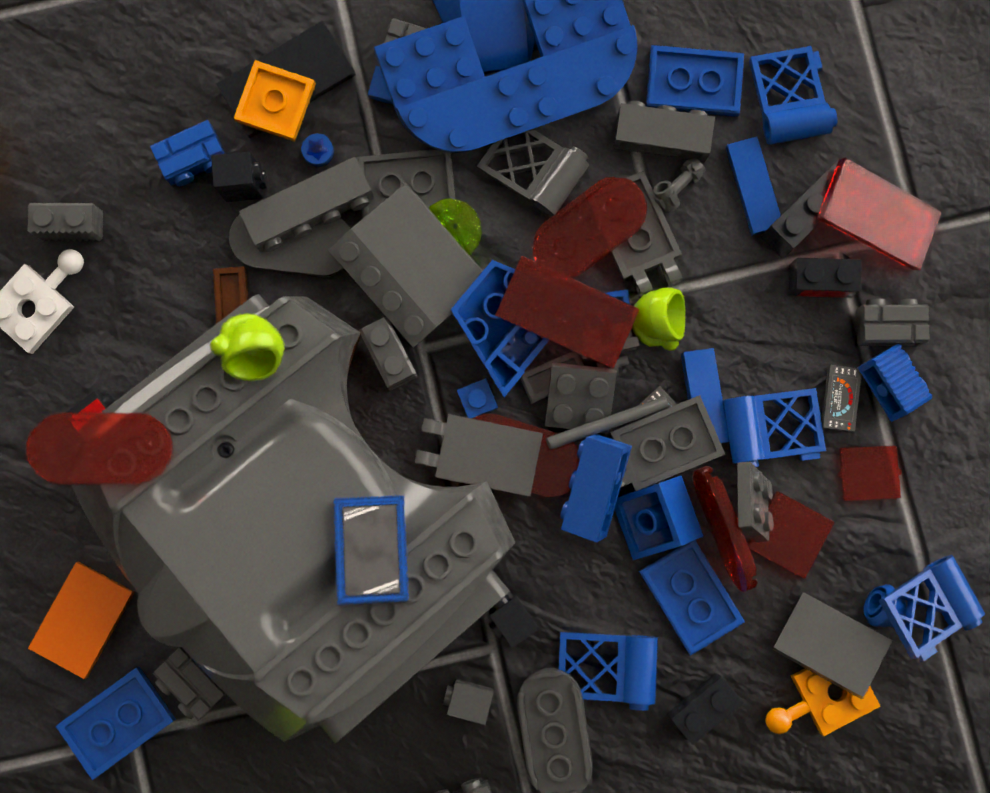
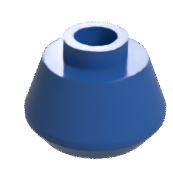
[864,584,907,627]

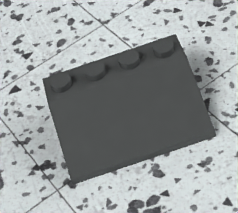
[328,183,483,348]

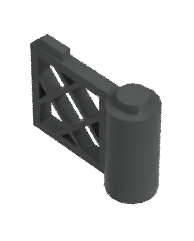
[477,128,590,217]

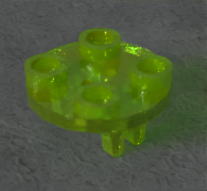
[429,198,482,255]

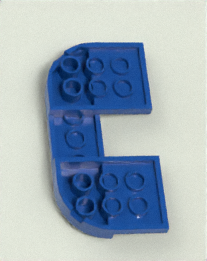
[373,0,637,153]

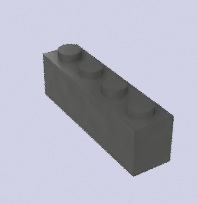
[239,157,374,252]

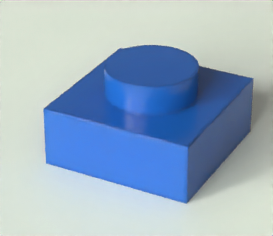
[457,378,498,419]

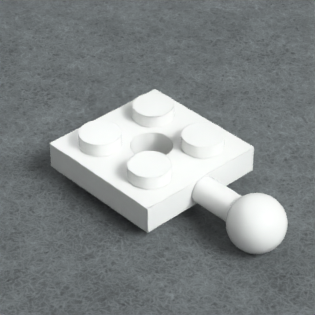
[0,249,84,354]

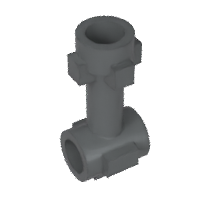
[653,158,706,212]

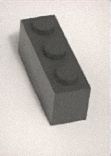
[613,101,715,162]

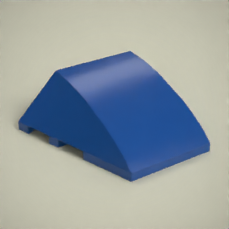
[433,0,535,74]
[450,260,586,397]

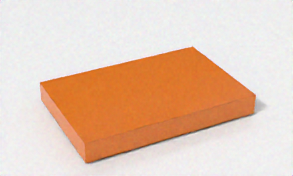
[28,562,135,679]

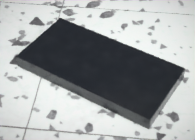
[216,20,356,138]

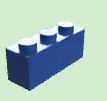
[560,434,632,543]

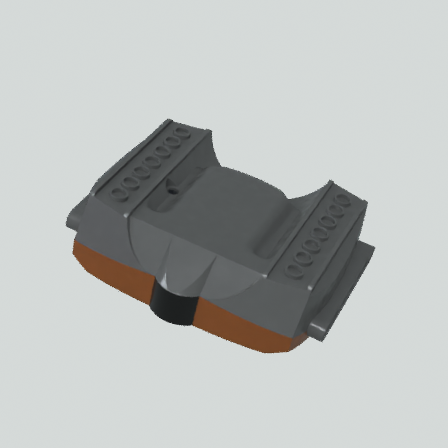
[70,294,516,744]

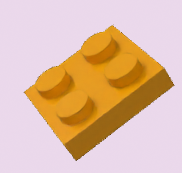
[233,60,316,142]

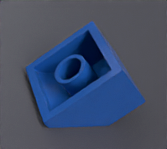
[615,475,703,560]

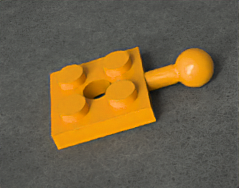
[766,668,881,736]

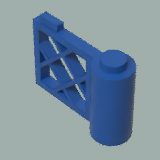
[749,46,837,145]
[723,388,826,467]
[879,555,985,662]
[559,632,658,710]

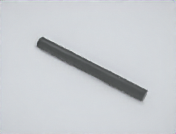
[546,396,669,450]

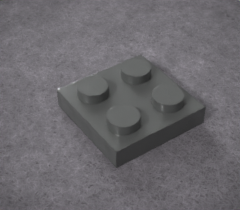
[545,362,617,433]
[737,462,774,542]

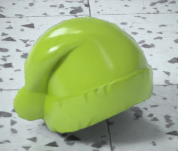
[631,288,685,351]
[210,314,284,381]

